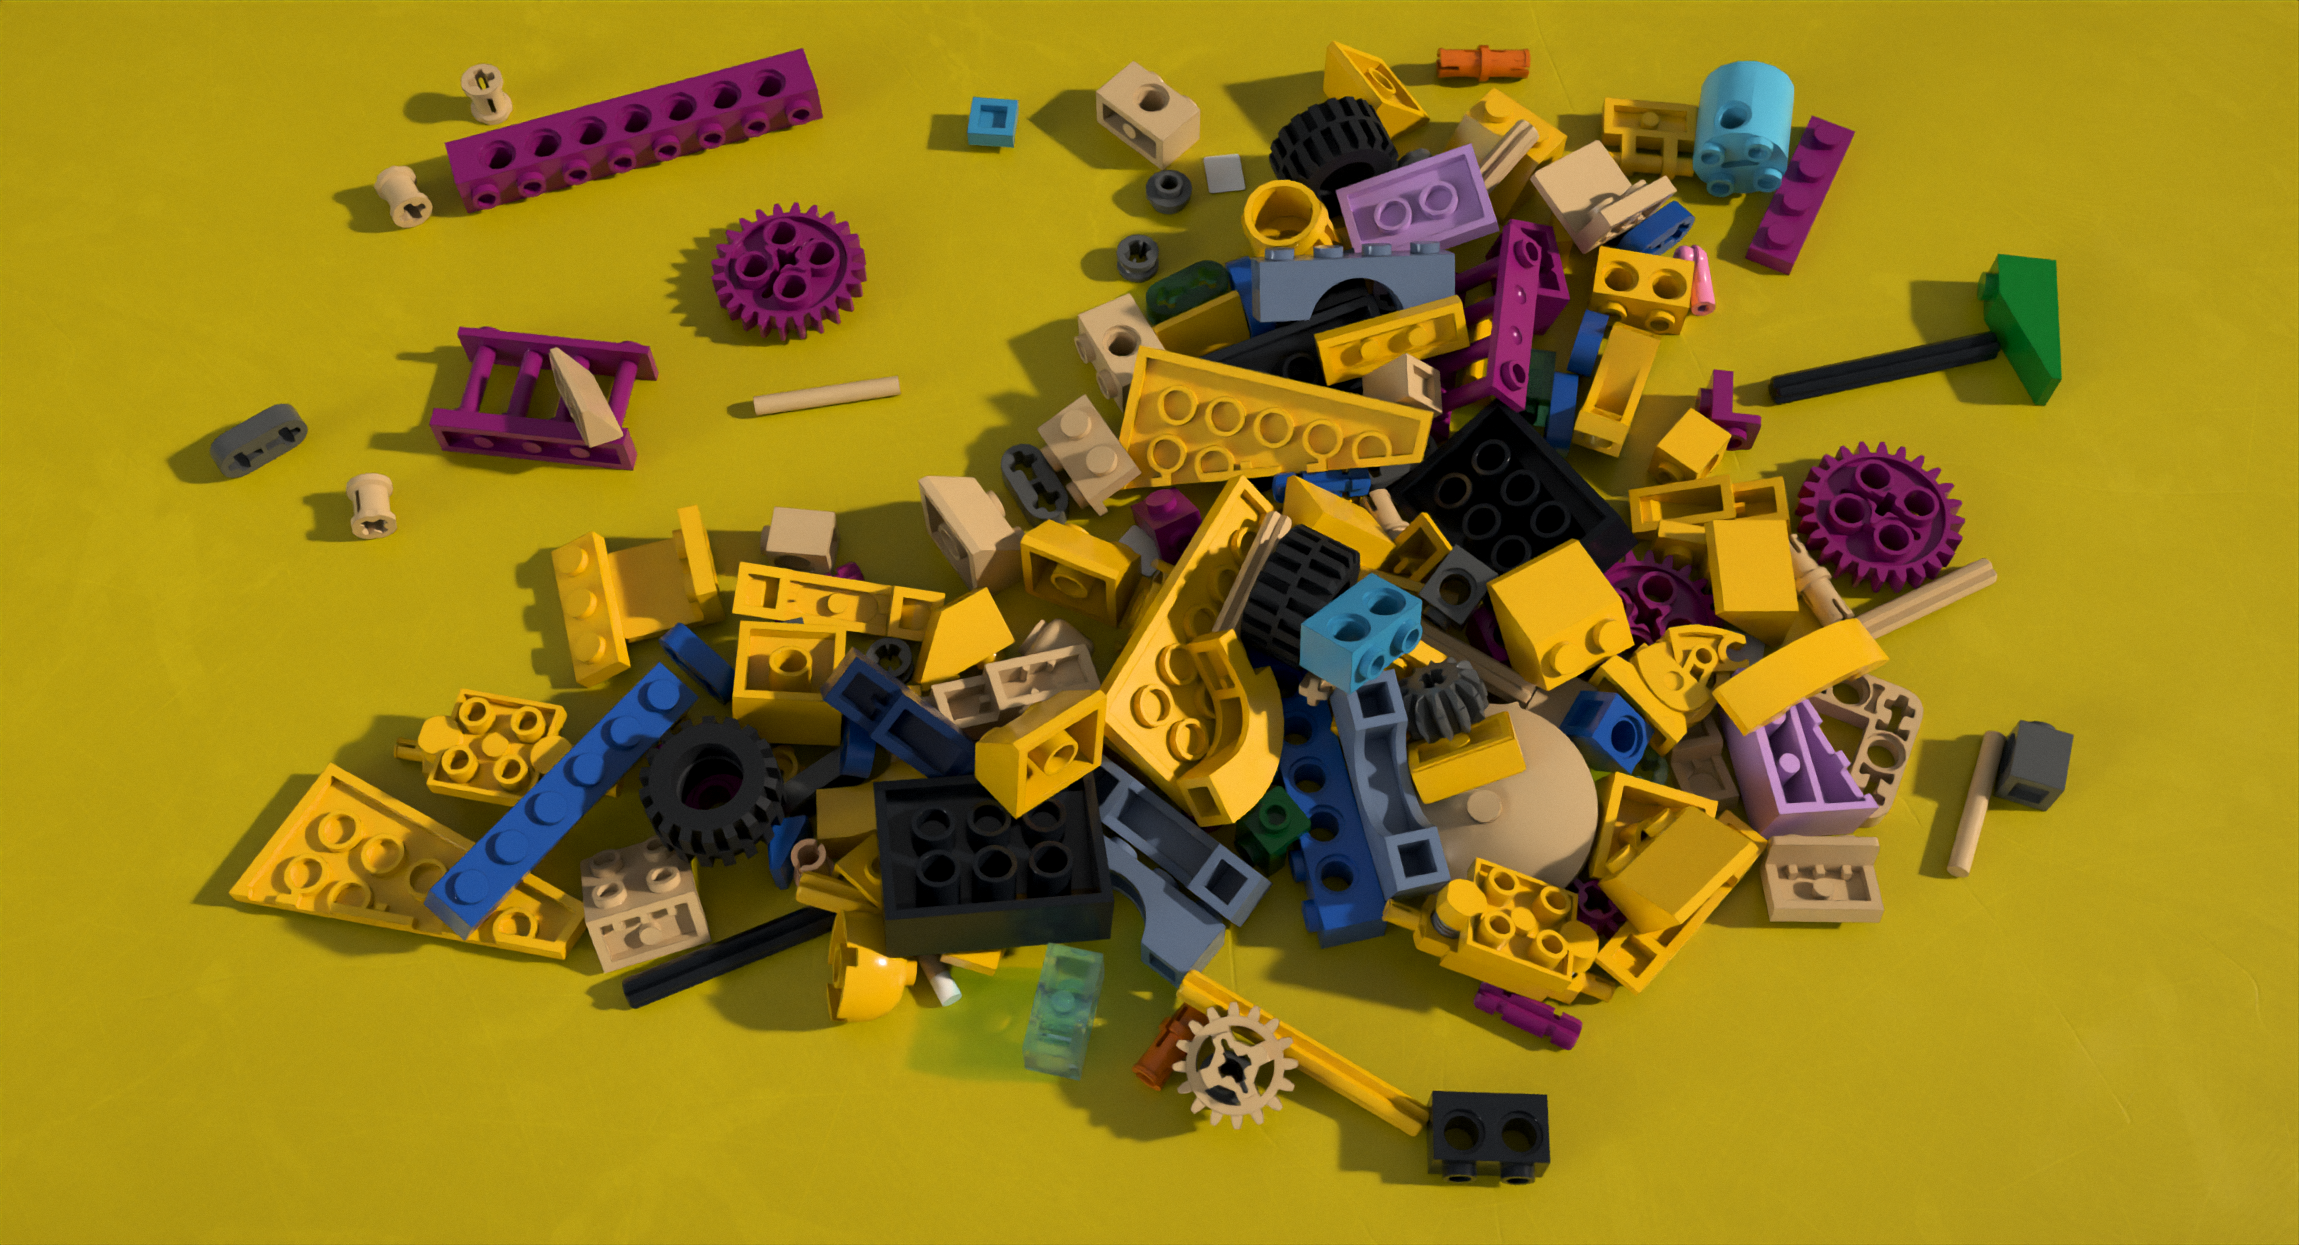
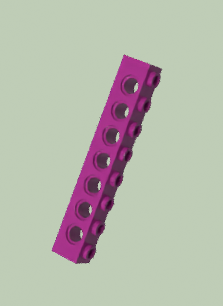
[445,48,823,214]

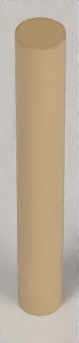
[753,375,901,416]
[1947,731,2006,877]

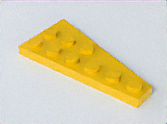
[1119,345,1434,490]
[1098,474,1275,816]
[229,762,587,960]

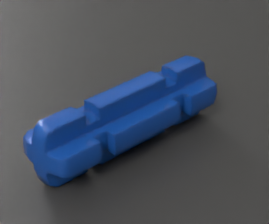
[1272,468,1371,503]

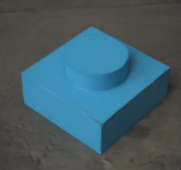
[967,97,1019,148]

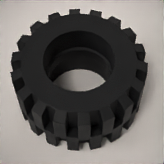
[1269,96,1399,219]
[1240,524,1360,671]
[638,715,787,868]

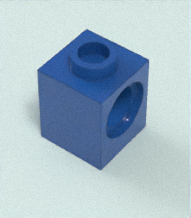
[1559,690,1655,774]

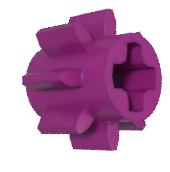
[1568,878,1626,940]

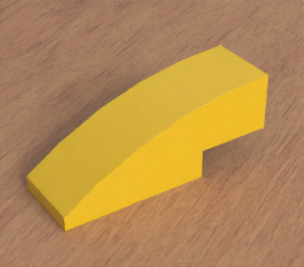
[1628,474,1792,540]

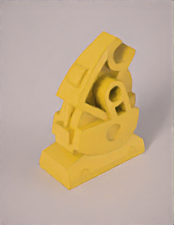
[1587,624,1750,758]

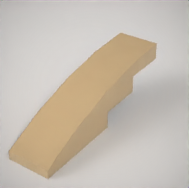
[886,643,1101,763]

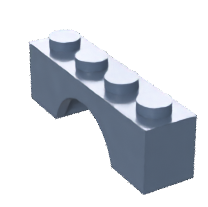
[1251,241,1455,322]
[1329,669,1451,904]
[1093,754,1273,927]
[1103,834,1225,988]

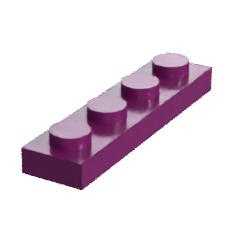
[1745,116,1855,275]

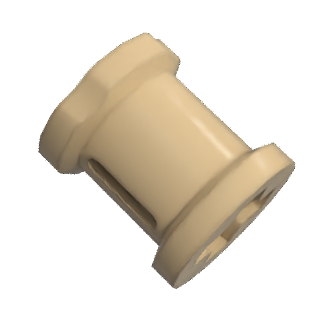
[461,64,513,125]
[374,166,433,228]
[346,473,397,539]

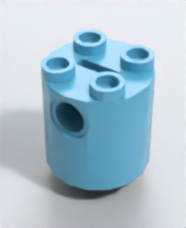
[1693,61,1794,197]

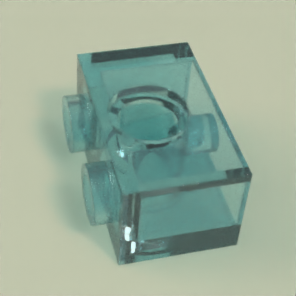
[1022,942,1105,1081]

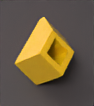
[911,587,1015,692]

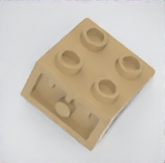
[1530,140,1677,255]
[580,835,712,973]

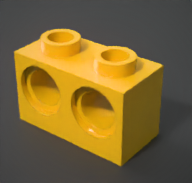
[1587,246,1695,335]

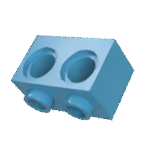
[1300,573,1423,695]

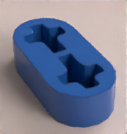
[1616,201,1695,256]
[1225,256,1276,338]
[1566,309,1609,378]
[1543,371,1579,458]
[658,622,735,705]
[839,714,876,779]

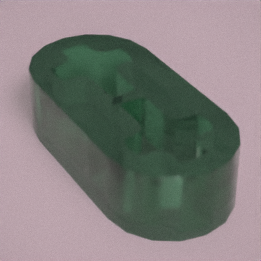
[1146,260,1229,325]

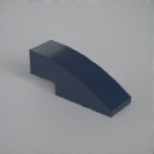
[820,646,976,778]

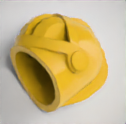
[1241,180,1335,257]

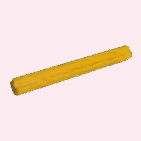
[1176,969,1429,1136]

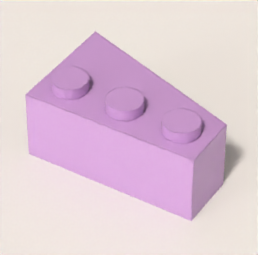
[1716,668,1879,839]

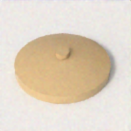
[1406,703,1599,899]

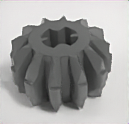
[1398,657,1489,744]

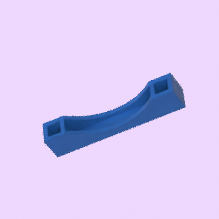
[424,662,699,941]

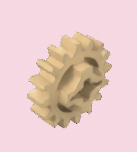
[1173,1002,1298,1129]

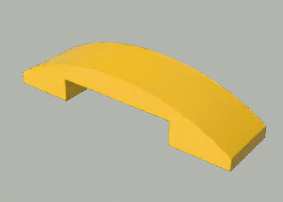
[732,562,946,642]
[1712,618,1890,736]
[1594,809,1768,997]

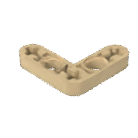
[1808,674,1924,828]

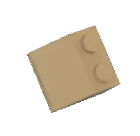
[918,476,1025,597]

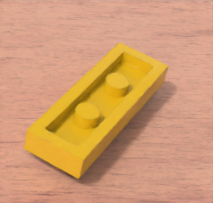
[1314,295,1470,386]
[551,531,631,688]

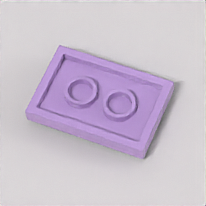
[1335,143,1500,253]

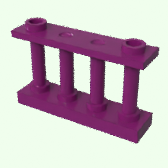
[1420,223,1542,444]
[429,326,659,471]

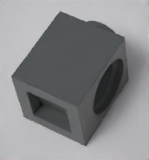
[1418,544,1499,632]
[1993,720,2074,811]

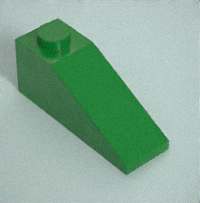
[1977,254,2062,406]

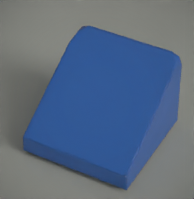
[768,815,814,890]

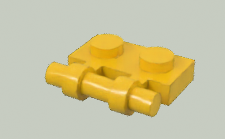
[1601,97,1696,180]

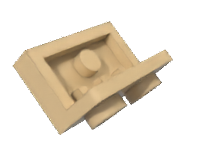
[1037,394,1141,517]
[1759,834,1884,923]

